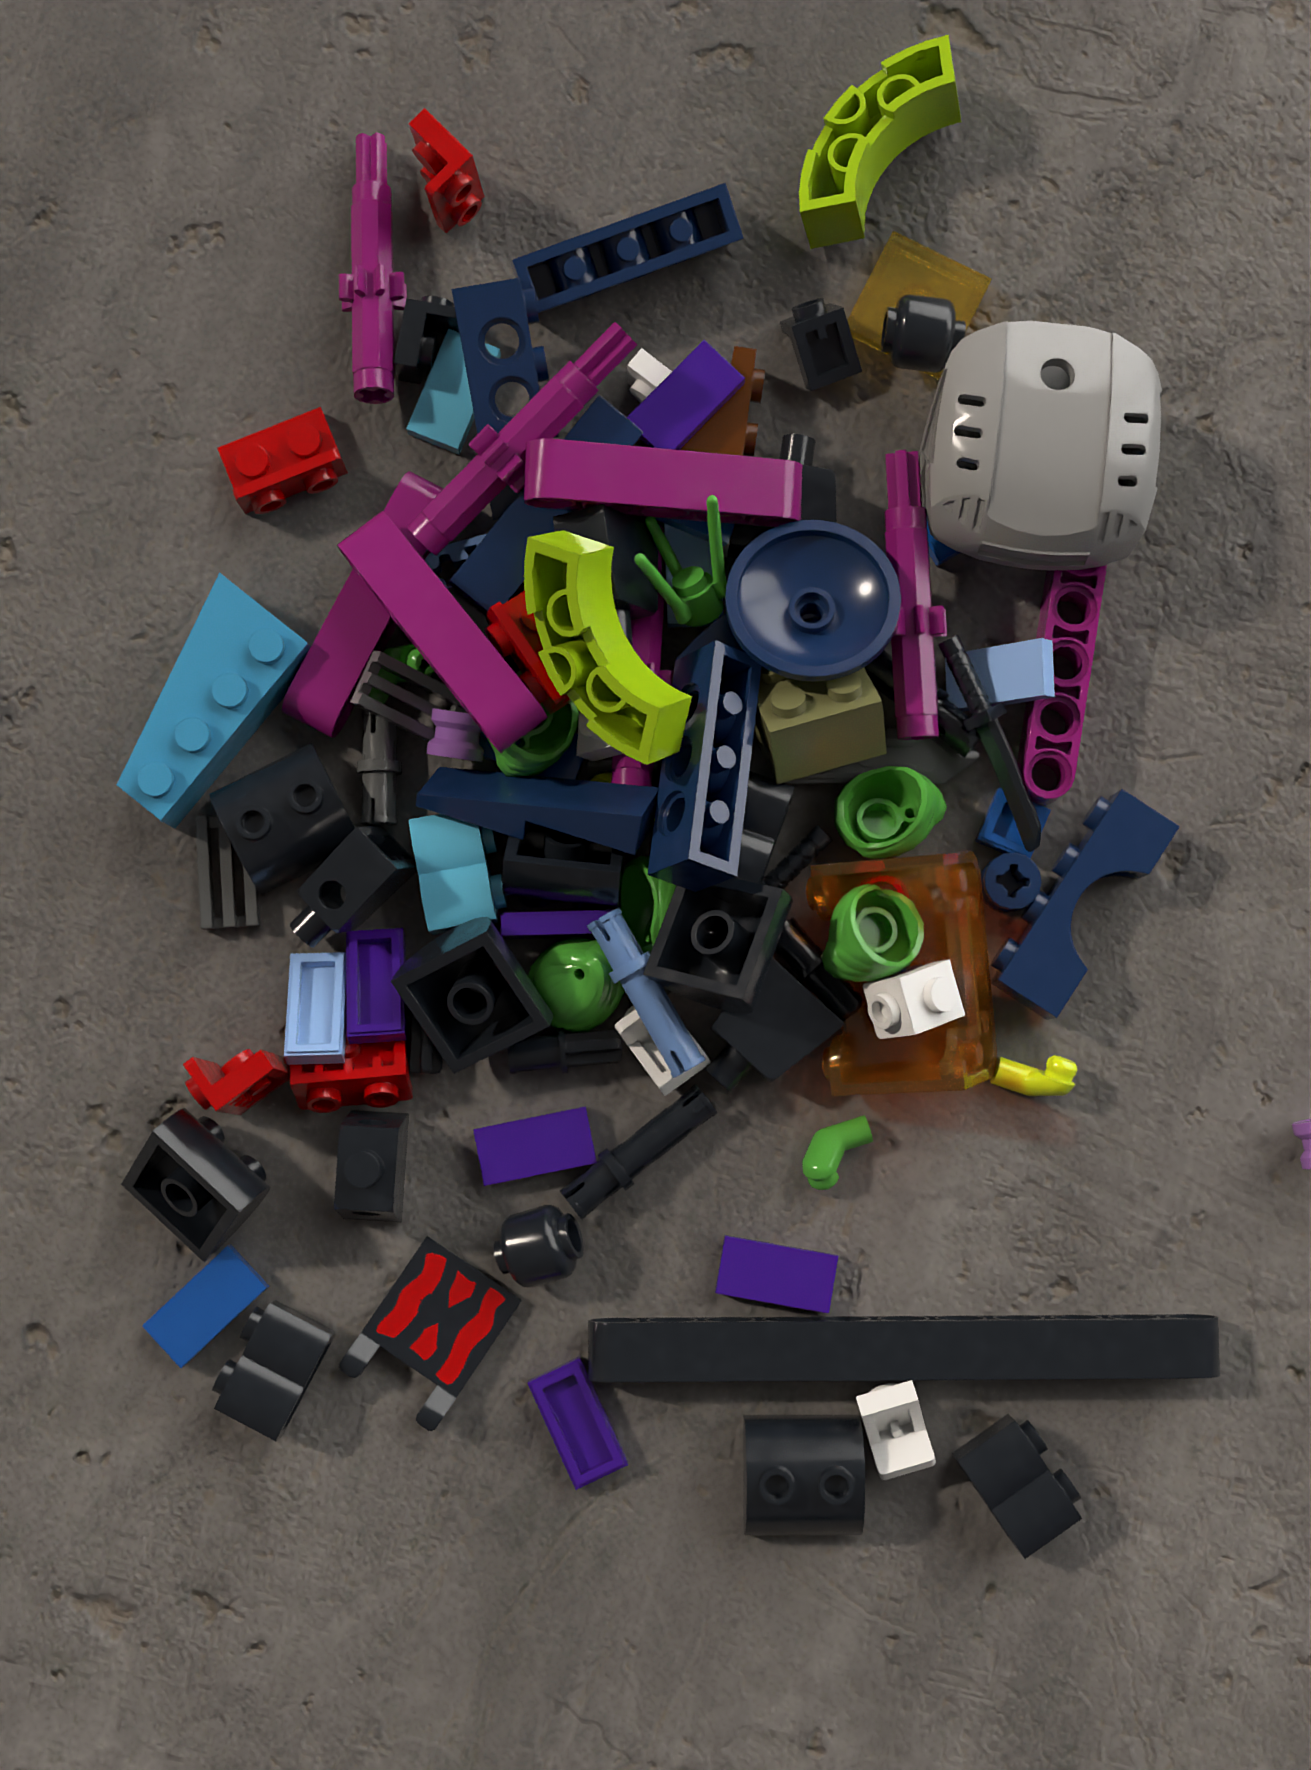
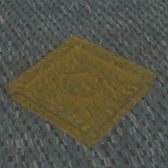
[847,231,992,380]

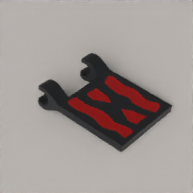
[339,1236,522,1431]

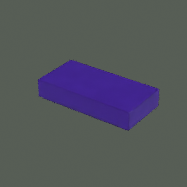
[626,340,745,450]
[501,910,613,940]
[346,928,407,1044]
[473,1106,597,1186]
[715,1235,839,1313]
[527,1356,628,1490]

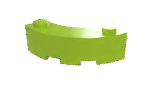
[799,35,962,249]
[524,530,692,765]

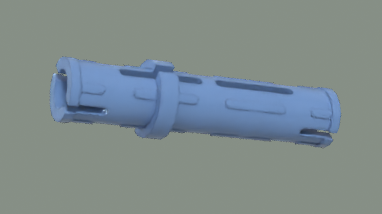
[587,907,706,1078]

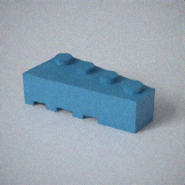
[116,572,311,829]

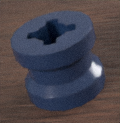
[978,852,1041,913]

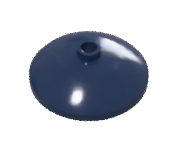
[725,520,901,682]

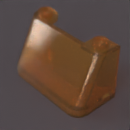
[806,850,997,1096]

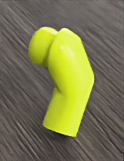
[990,1055,1077,1096]

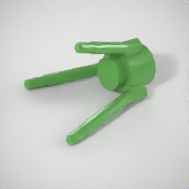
[634,495,727,627]

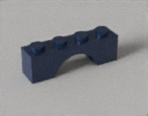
[990,789,1180,1020]

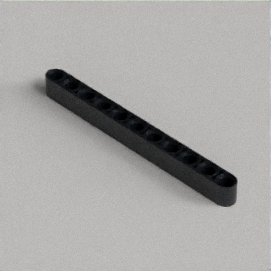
[588,1314,1220,1382]

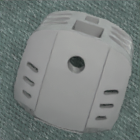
[919,321,1162,570]

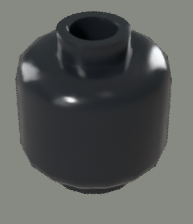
[881,294,966,373]
[494,1205,584,1288]

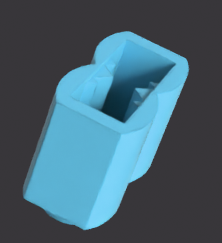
[409,814,508,935]

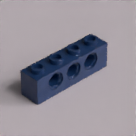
[511,183,744,314]
[451,278,559,520]
[647,640,762,892]

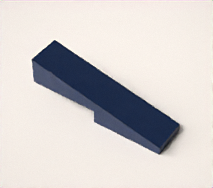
[448,395,643,615]
[416,767,659,855]

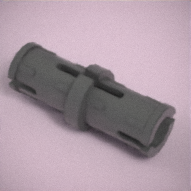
[357,710,402,826]

